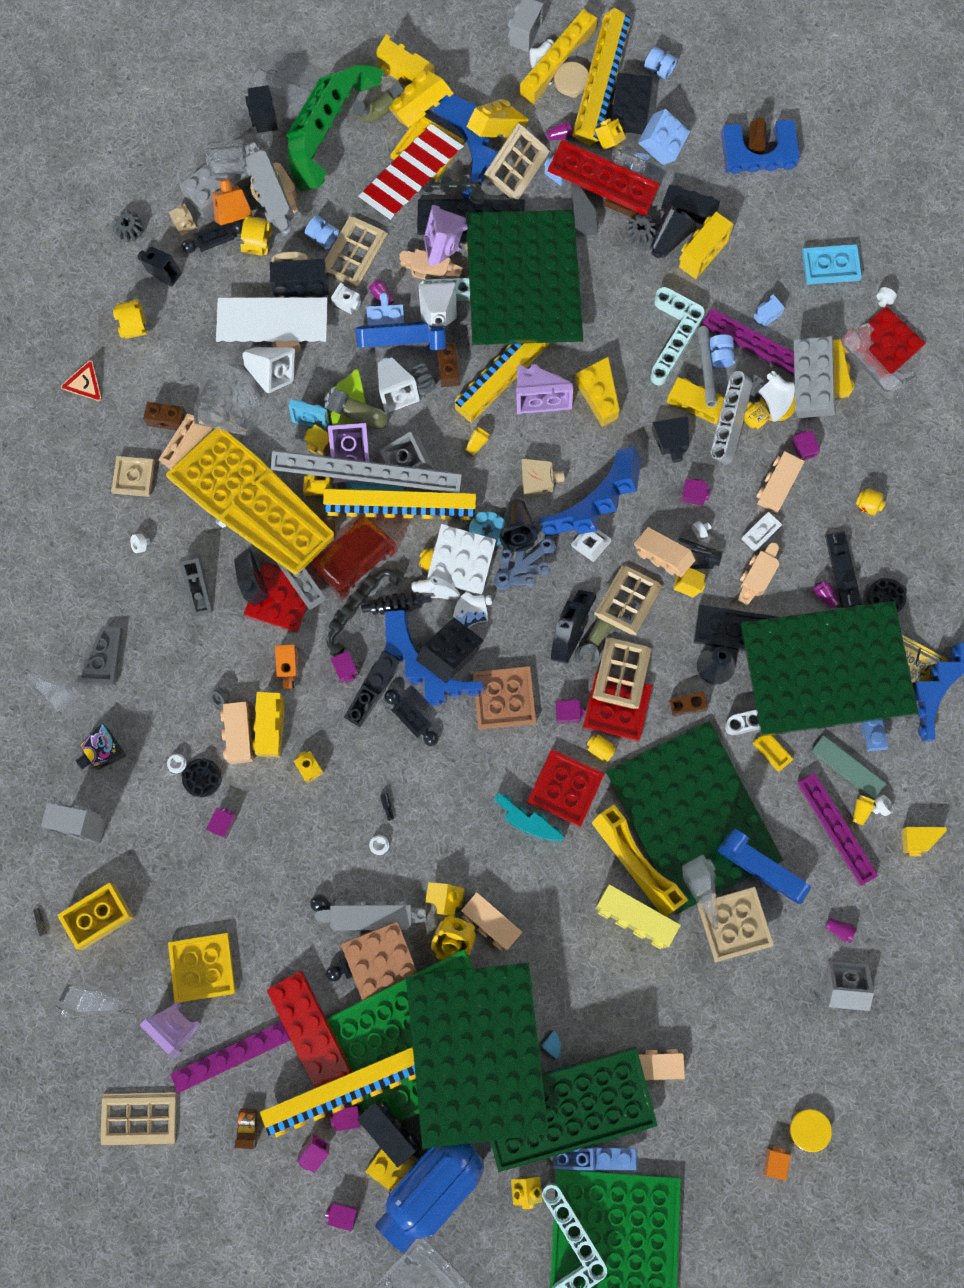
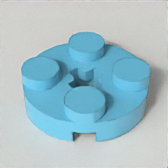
[469,512,504,547]

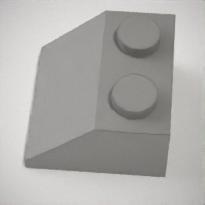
[380,431,434,469]
[827,961,874,1011]

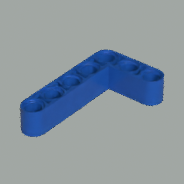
[355,322,447,350]
[717,829,812,905]

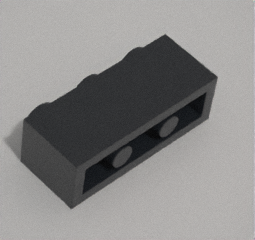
[245,85,278,133]
[661,184,720,225]
[357,1099,420,1168]

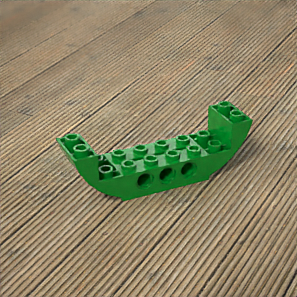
[286,65,385,192]

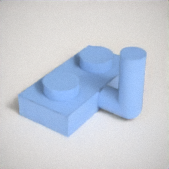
[366,293,404,325]

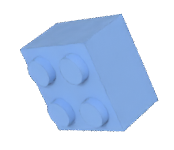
[638,109,690,165]

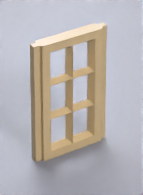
[484,123,550,199]
[325,216,388,288]
[594,565,663,635]
[593,638,651,709]
[101,1092,177,1145]

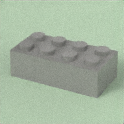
[179,142,252,219]
[794,336,836,418]
[41,801,106,844]

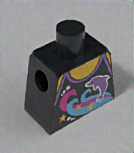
[76,723,127,770]

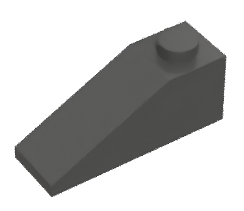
[571,182,600,236]
[179,553,212,616]

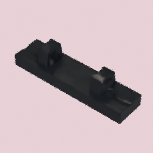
[825,531,862,608]

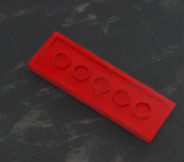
[547,140,660,216]
[266,970,353,1088]

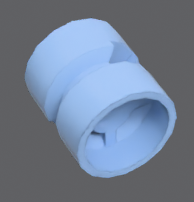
[644,46,677,80]
[305,215,339,250]
[709,335,735,368]

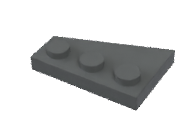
[76,627,123,685]

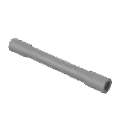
[697,326,717,407]

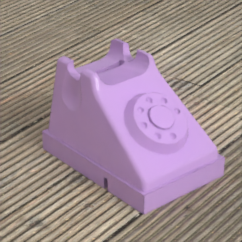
[424,205,468,266]
[516,364,573,414]
[328,423,369,483]
[140,1002,200,1058]

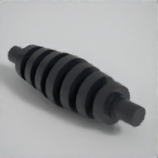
[361,592,432,615]

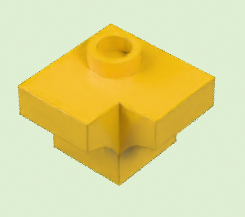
[303,475,333,496]
[426,882,464,917]

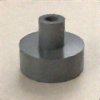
[209,687,230,708]

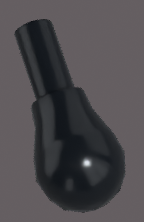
[310,895,333,912]

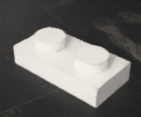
[741,512,782,552]

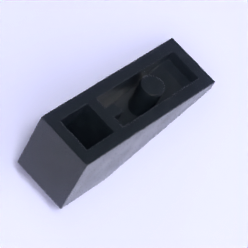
[234,550,270,606]

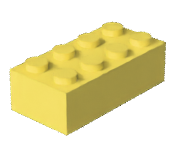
[595,885,681,949]

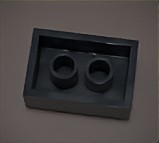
[611,73,653,134]
[269,259,329,298]
[416,617,484,683]

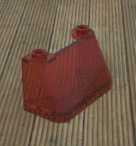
[311,517,398,601]

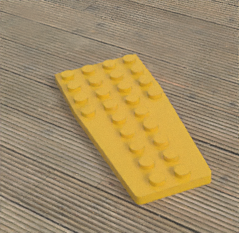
[166,425,334,574]

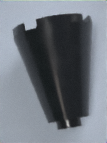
[650,205,697,259]
[500,499,538,552]
[697,647,735,685]

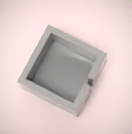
[508,0,543,53]

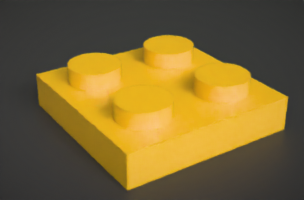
[365,1149,419,1192]

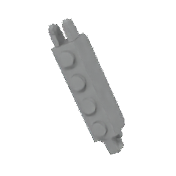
[245,142,294,236]
[314,901,426,931]

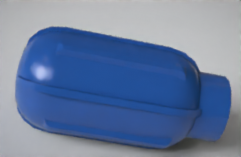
[375,1143,484,1253]

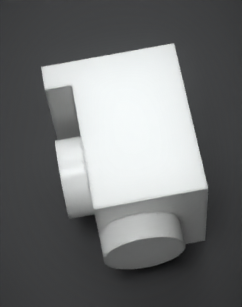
[331,283,361,315]

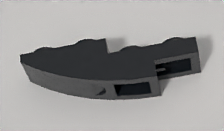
[551,590,597,664]
[344,650,401,727]

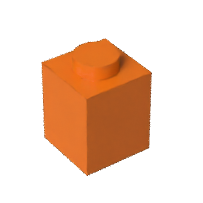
[763,1146,791,1181]

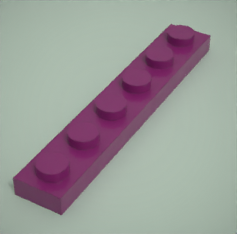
[702,308,795,376]
[796,773,878,886]
[170,1022,291,1093]

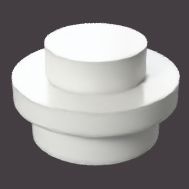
[167,754,187,774]
[369,835,389,855]

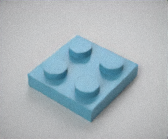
[289,399,329,431]

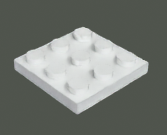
[426,524,496,595]

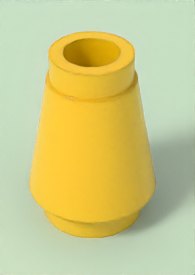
[465,427,490,456]
[852,795,875,826]

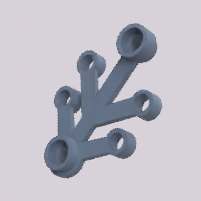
[494,539,556,590]

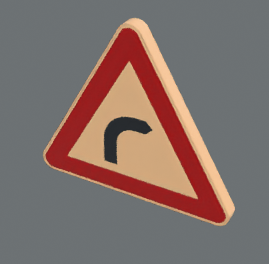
[61,361,101,401]

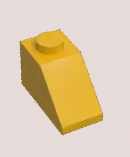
[902,827,947,857]

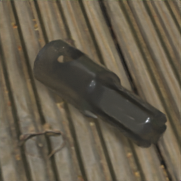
[33,908,48,937]

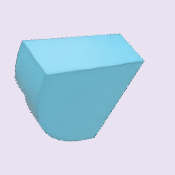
[541,1030,561,1060]

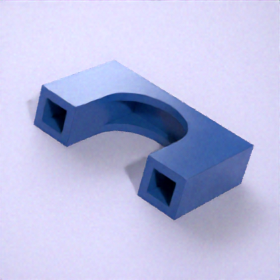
[721,120,800,174]

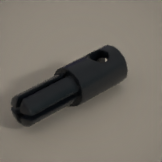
[380,793,394,821]

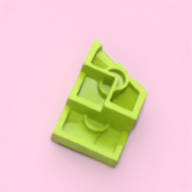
[326,369,366,425]

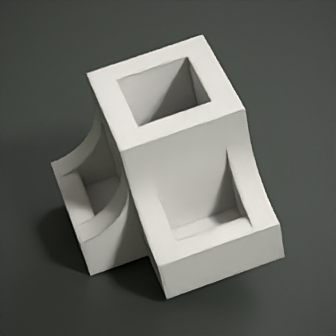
[571,529,611,562]

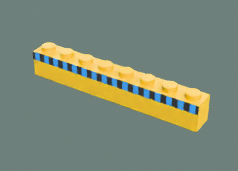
[572,7,631,146]
[455,343,550,423]
[323,489,476,520]
[260,1047,416,1137]

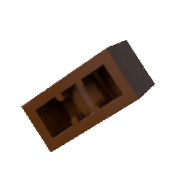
[437,343,460,387]
[143,401,187,431]

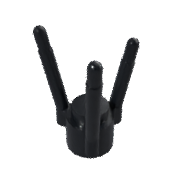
[678,538,722,569]

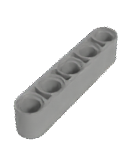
[711,371,753,464]

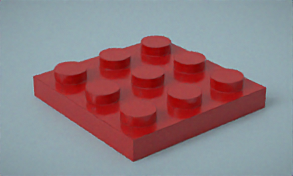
[847,306,926,380]
[243,562,317,633]
[583,672,652,742]
[527,749,605,828]

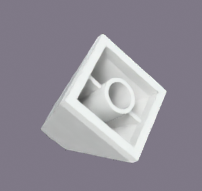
[419,282,457,327]
[242,347,295,393]
[378,357,420,413]

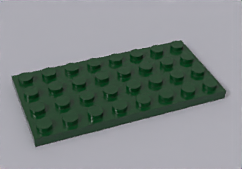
[490,1046,658,1172]

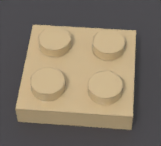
[111,456,155,497]

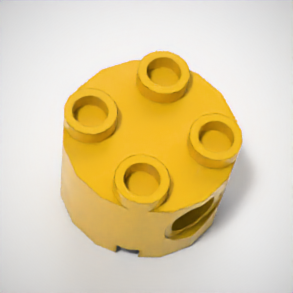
[241,216,272,256]
[113,299,148,339]
[431,916,476,961]

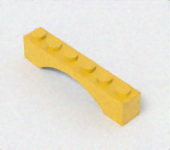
[520,9,597,104]
[592,805,688,917]

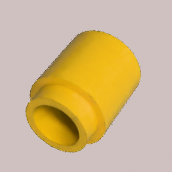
[587,734,617,762]

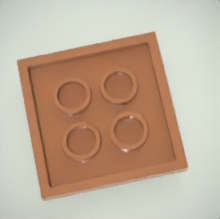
[473,666,536,730]
[341,921,418,1001]

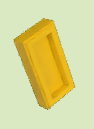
[752,735,793,772]

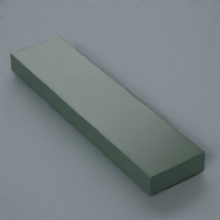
[811,735,887,800]

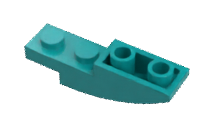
[494,793,565,842]

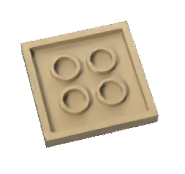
[697,887,774,963]

